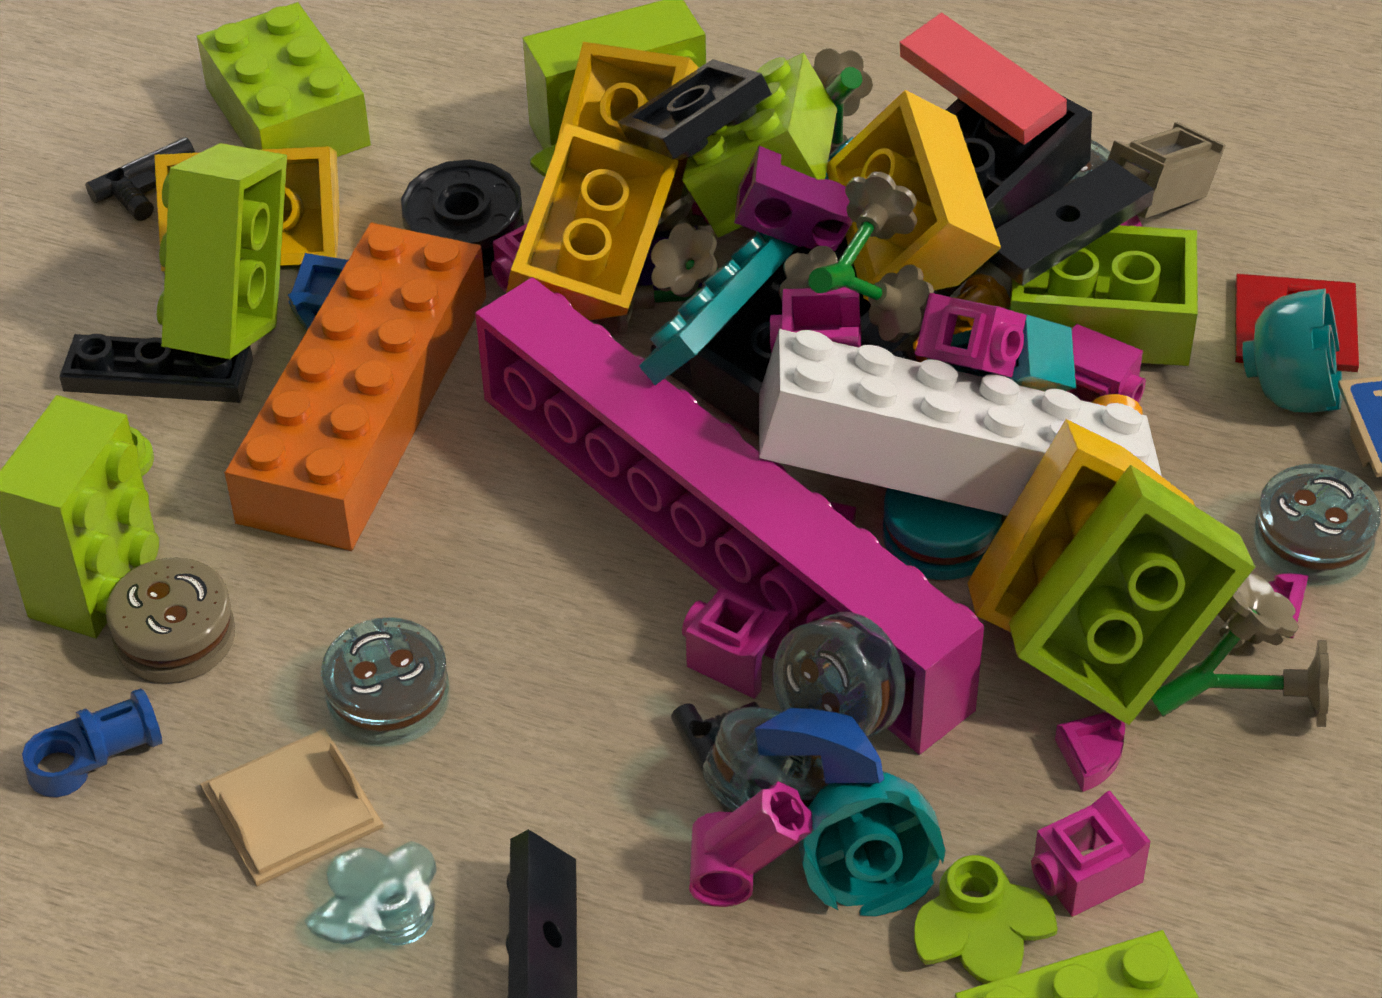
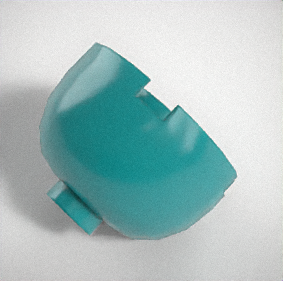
[1242,289,1342,413]
[799,771,946,917]

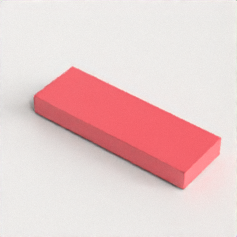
[900,12,1067,145]

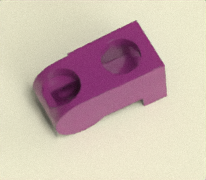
[734,146,853,251]

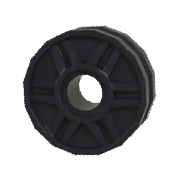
[401,159,524,278]

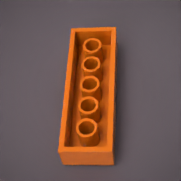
[224,222,486,551]

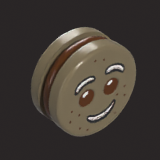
[106,557,235,683]

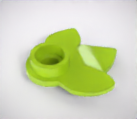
[914,855,1058,984]

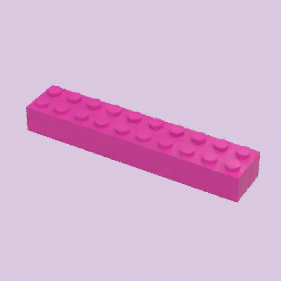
[475,277,984,755]

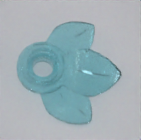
[305,841,437,945]

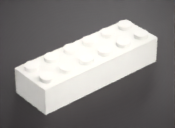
[759,329,1162,516]

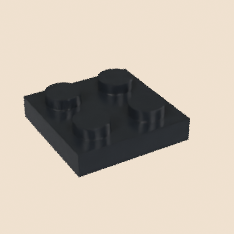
[618,59,772,159]

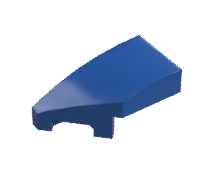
[288,253,348,331]
[755,708,884,783]

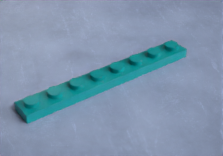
[639,136,853,385]

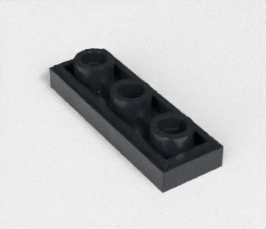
[988,159,1154,286]
[59,334,253,403]
[506,829,577,998]

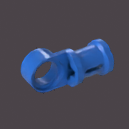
[22,688,163,797]

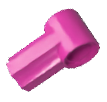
[689,781,813,907]

